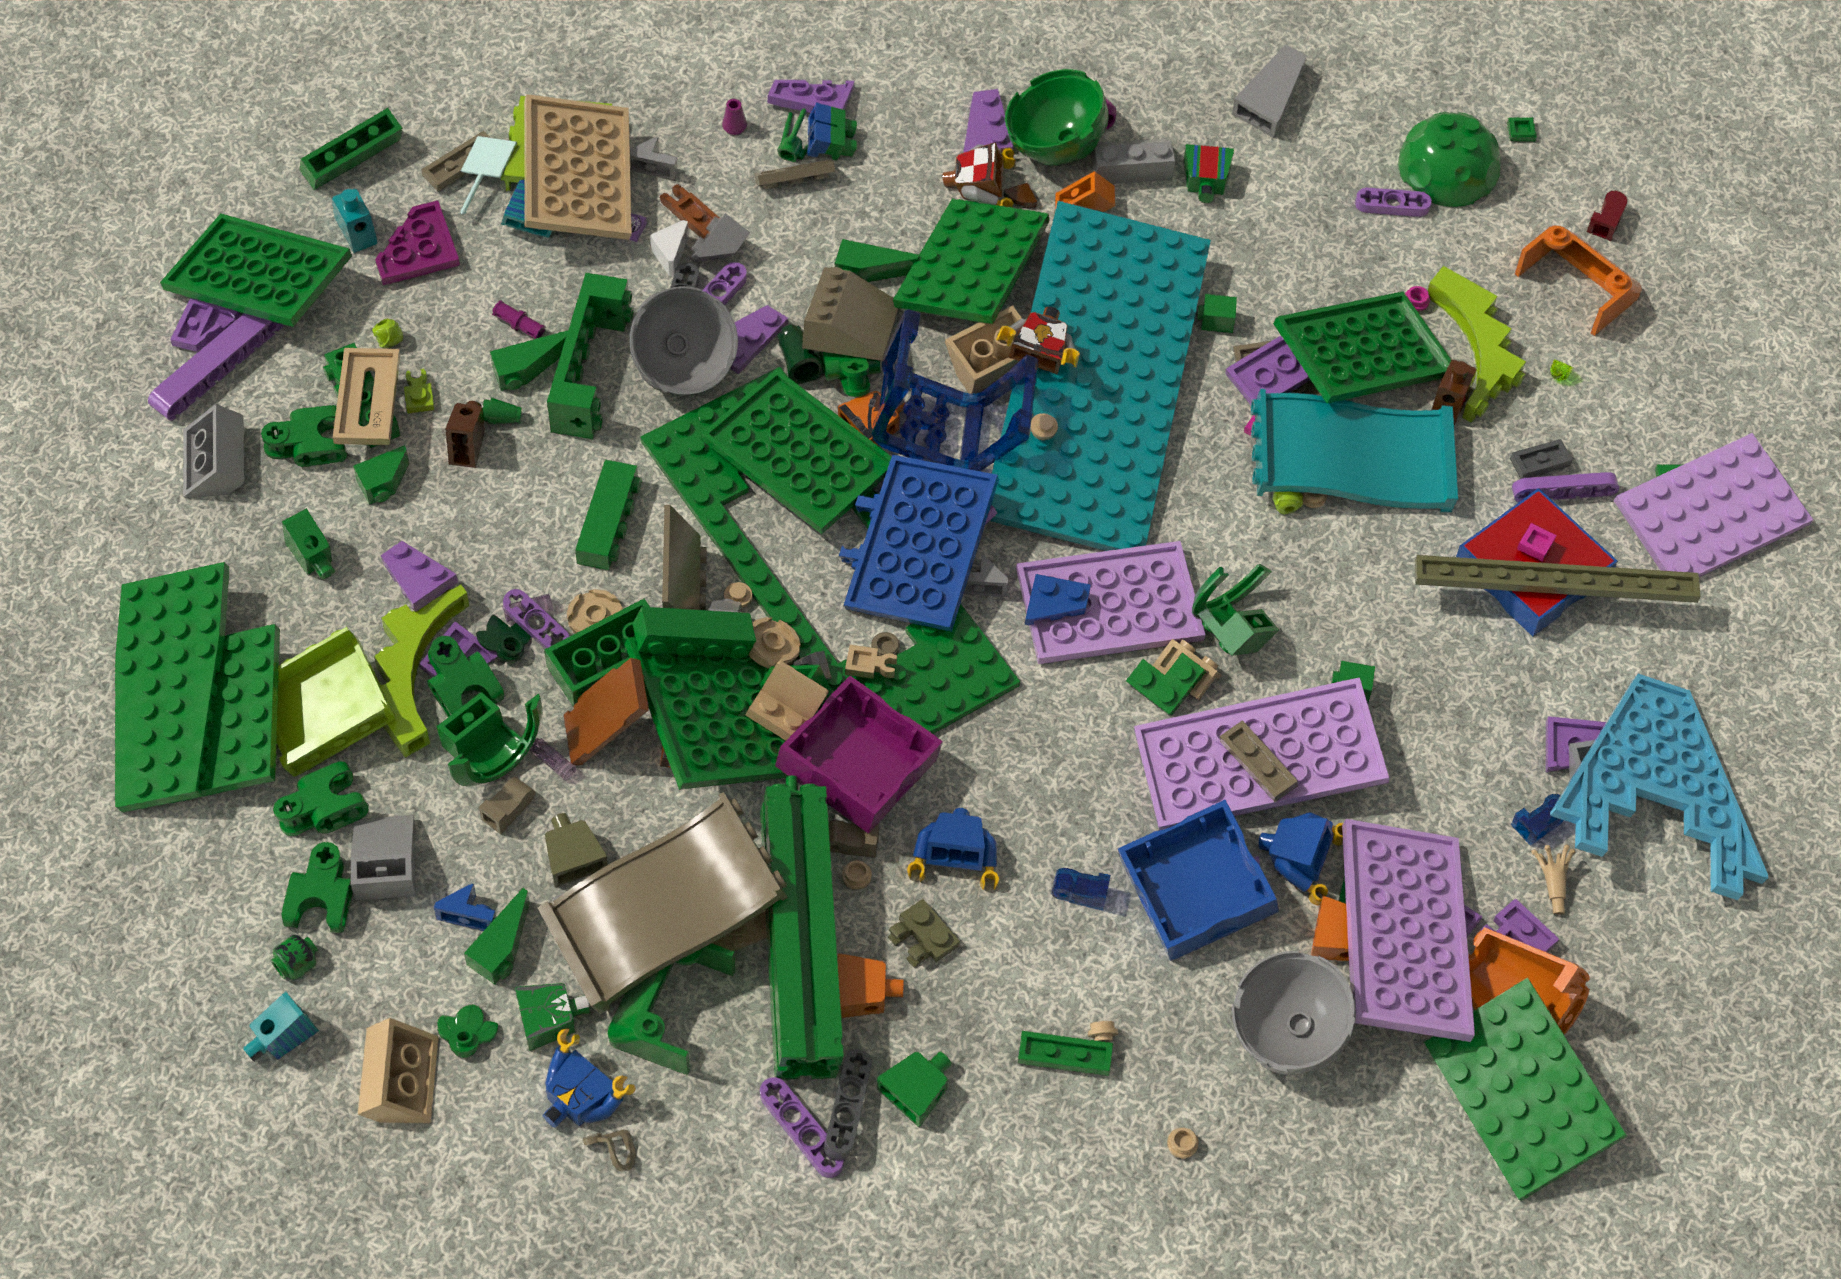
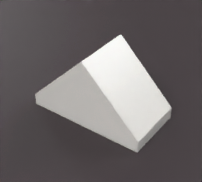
[650,220,689,277]

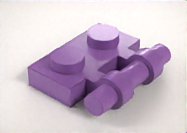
[1480,898,1559,952]

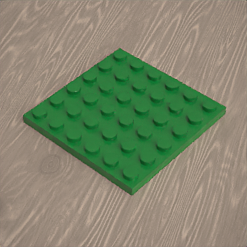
[625,637,818,790]

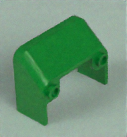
[607,943,735,1076]

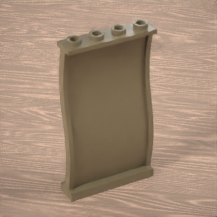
[537,792,788,1015]

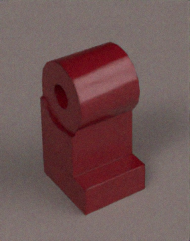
[1587,190,1628,241]

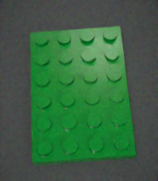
[893,198,1050,324]
[160,213,352,327]
[1273,291,1451,404]
[701,369,892,534]
[168,624,280,804]
[1424,978,1628,1201]

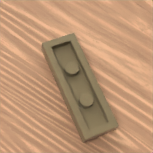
[421,131,490,192]
[754,159,835,189]
[1220,720,1298,802]

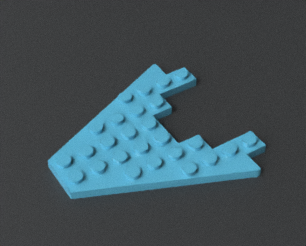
[1550,674,1768,900]

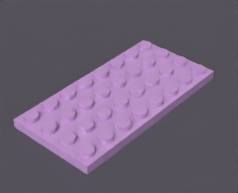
[1134,677,1389,831]
[1342,819,1475,1042]

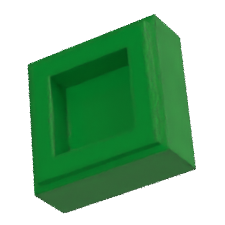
[1507,117,1537,142]

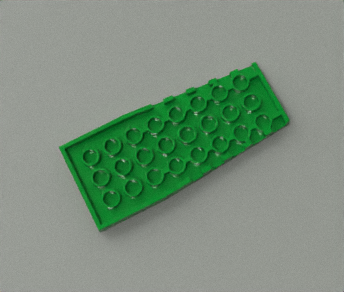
[115,562,230,812]

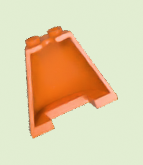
[1468,927,1590,1035]

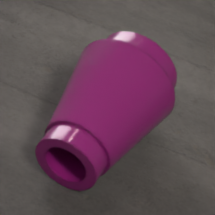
[722,99,747,135]

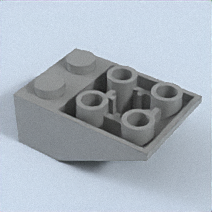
[351,815,416,901]

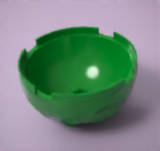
[1005,69,1108,166]
[1398,112,1501,207]

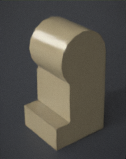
[479,777,535,835]
[828,820,879,858]

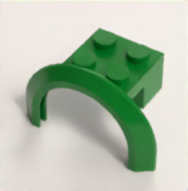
[1192,564,1279,656]
[436,692,543,787]

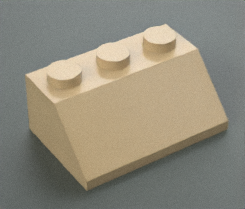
[945,306,1022,396]
[358,1018,439,1123]

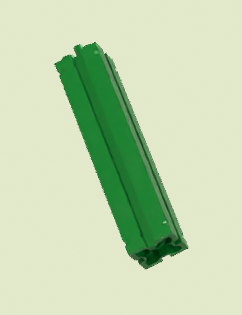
[760,775,844,1080]

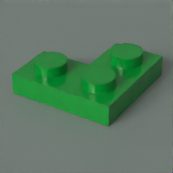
[1126,653,1207,716]

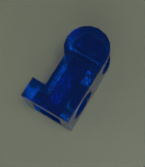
[1511,794,1564,846]
[1051,868,1111,911]

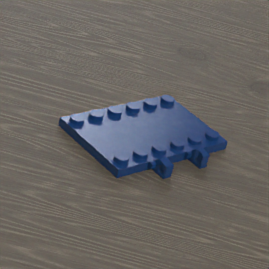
[839,455,999,632]

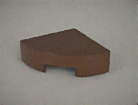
[1003,183,1037,208]

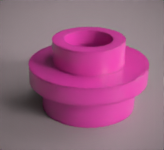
[1405,286,1430,311]

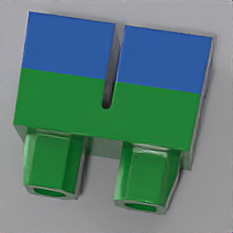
[807,102,857,161]

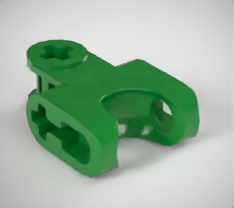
[820,351,881,397]
[261,405,347,467]
[427,636,504,717]
[273,761,369,836]
[281,842,353,933]

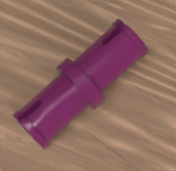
[492,300,546,339]

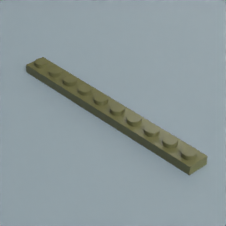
[1415,555,1701,603]

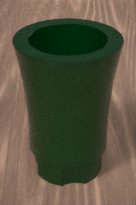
[777,324,824,385]

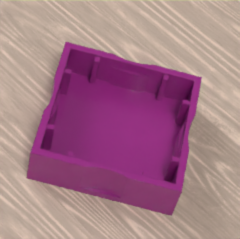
[775,676,943,834]

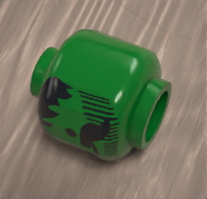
[270,935,318,980]

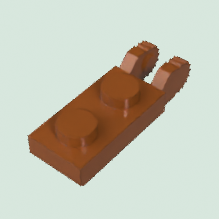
[659,184,720,239]

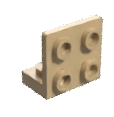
[745,661,828,740]

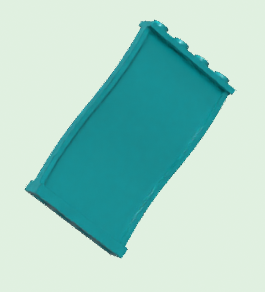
[1251,389,1458,512]

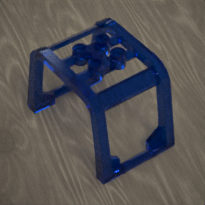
[871,309,1038,472]

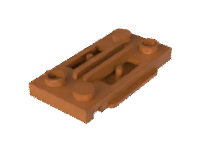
[563,658,649,766]

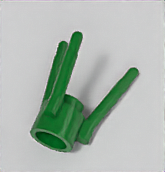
[777,108,808,162]

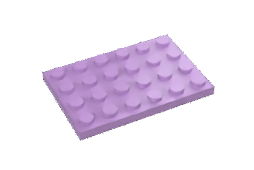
[1614,433,1813,577]
[1016,541,1205,664]

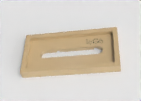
[333,348,400,445]

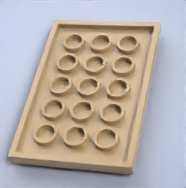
[524,94,631,240]

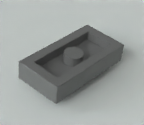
[1510,439,1573,479]

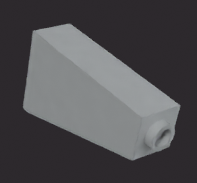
[1232,44,1307,138]

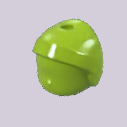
[372,318,403,348]
[1272,491,1303,514]

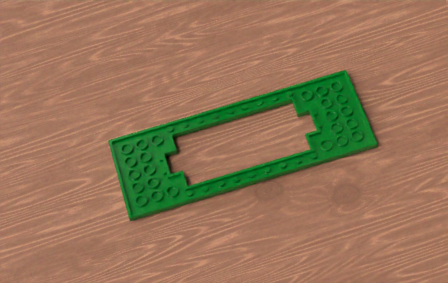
[640,367,1020,734]

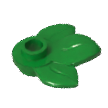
[437,1004,498,1058]

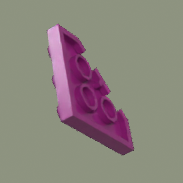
[375,200,460,286]

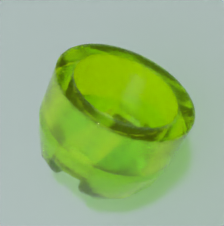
[1550,359,1574,381]

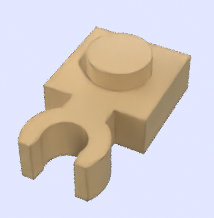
[845,645,897,679]

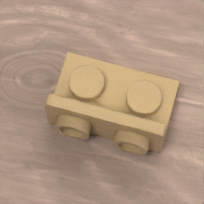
[1153,639,1222,700]

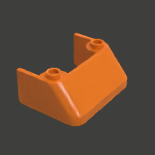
[1515,225,1642,336]

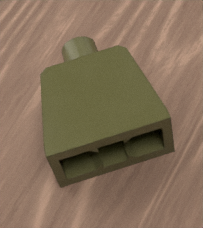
[545,813,608,887]

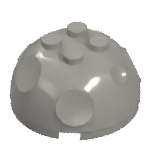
[629,286,738,395]
[1232,951,1356,1075]

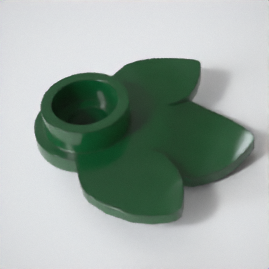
[476,614,530,663]

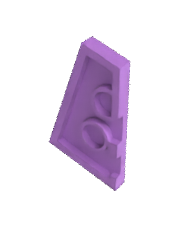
[767,80,855,113]
[963,89,1013,153]
[730,305,788,374]
[381,541,458,612]
[1546,716,1606,773]

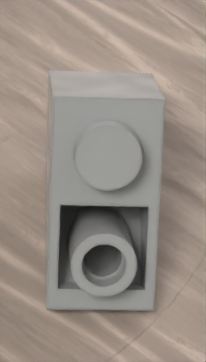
[690,213,750,262]

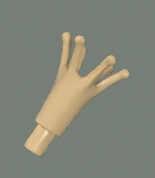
[1531,844,1576,914]

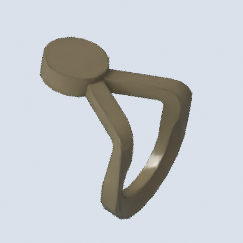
[582,1129,636,1172]

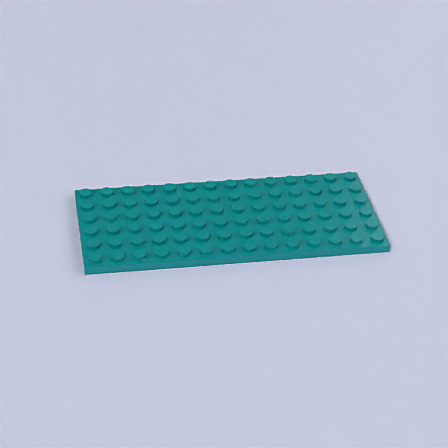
[990,201,1211,551]

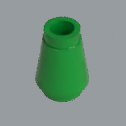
[483,397,522,424]

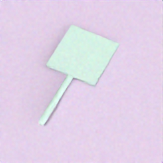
[460,136,517,215]

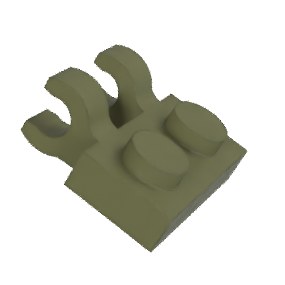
[888,899,960,968]

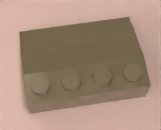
[802,267,899,361]
[662,505,707,610]

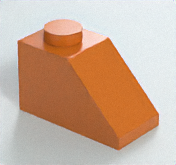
[1055,171,1115,212]

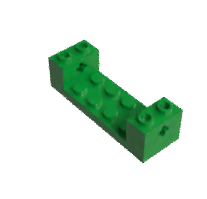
[547,273,634,439]

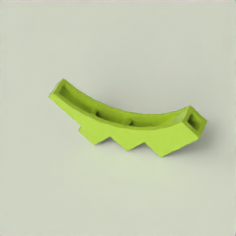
[1427,266,1526,423]
[374,585,469,758]

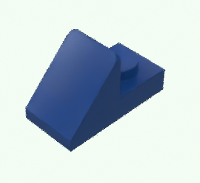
[434,884,496,931]

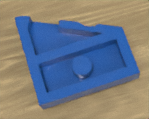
[1025,574,1091,626]

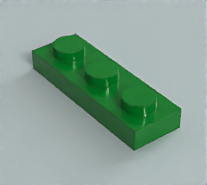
[1018,1031,1113,1076]

